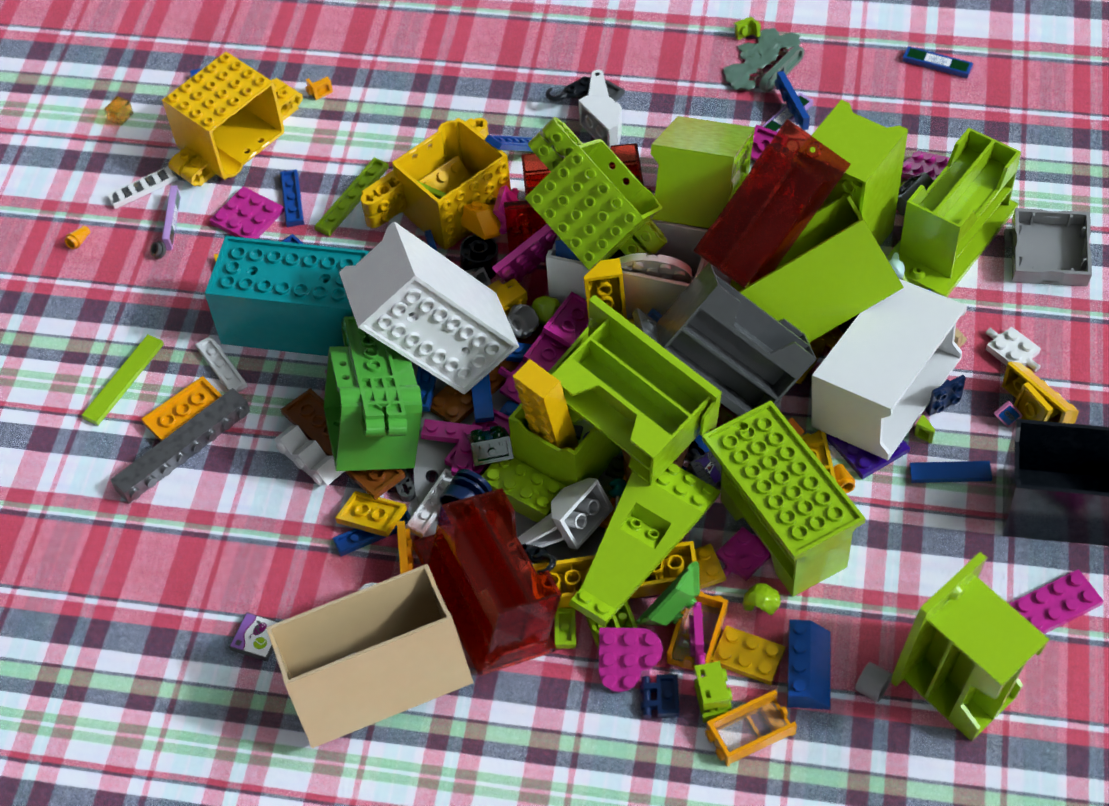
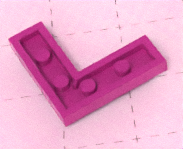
[421,419,482,476]

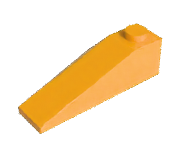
[461,202,527,240]

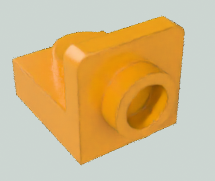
[305,76,333,100]

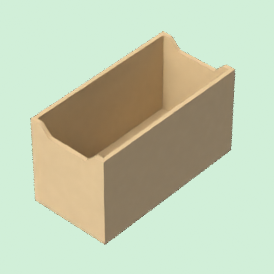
[266,564,474,748]

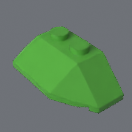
[635,561,700,626]

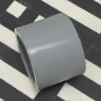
[855,662,893,702]

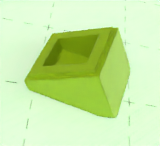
[914,415,935,444]

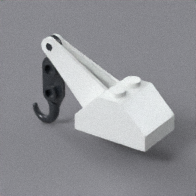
[546,70,622,152]
[505,477,614,574]

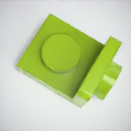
[734,16,761,40]

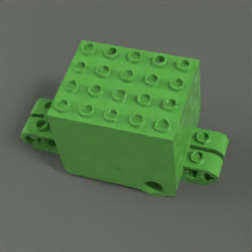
[323,317,422,471]

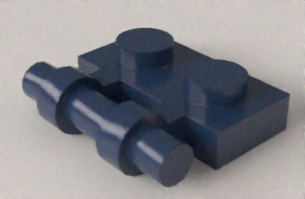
[640,674,679,719]

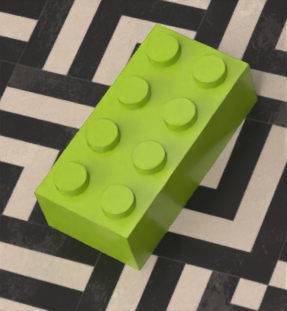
[482,457,567,523]

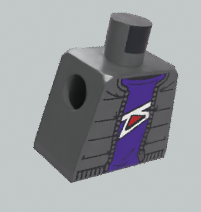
[686,448,722,488]

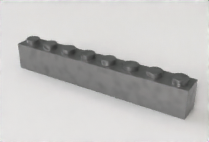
[111,388,250,504]

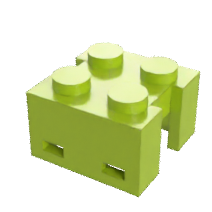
[694,661,733,723]

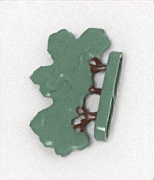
[723,28,804,93]

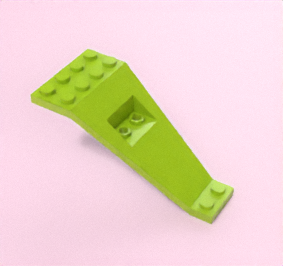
[569,463,721,627]

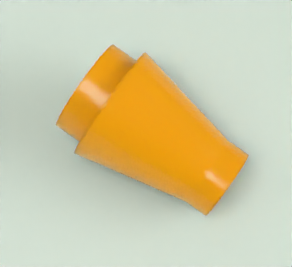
[64,225,90,249]
[833,464,855,493]

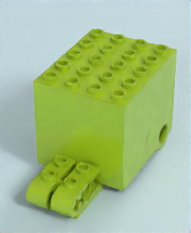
[525,117,667,270]

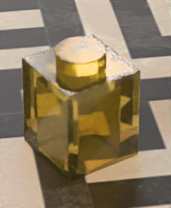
[104,96,134,126]

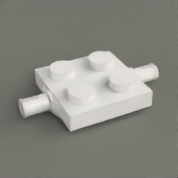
[985,327,1041,372]

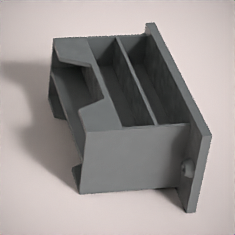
[632,262,817,416]

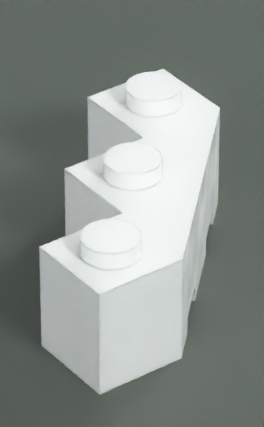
[274,425,345,486]

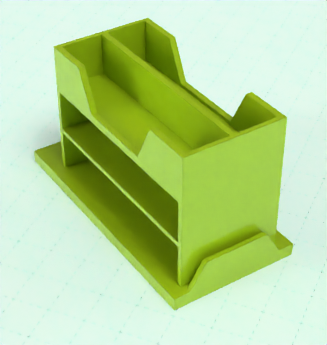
[886,128,1021,297]
[552,295,722,485]
[702,400,866,597]
[891,552,1050,742]

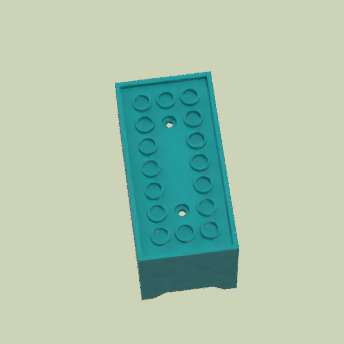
[204,236,370,356]

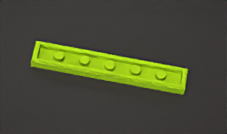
[314,157,389,237]
[82,334,164,426]

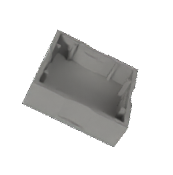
[1012,208,1092,286]

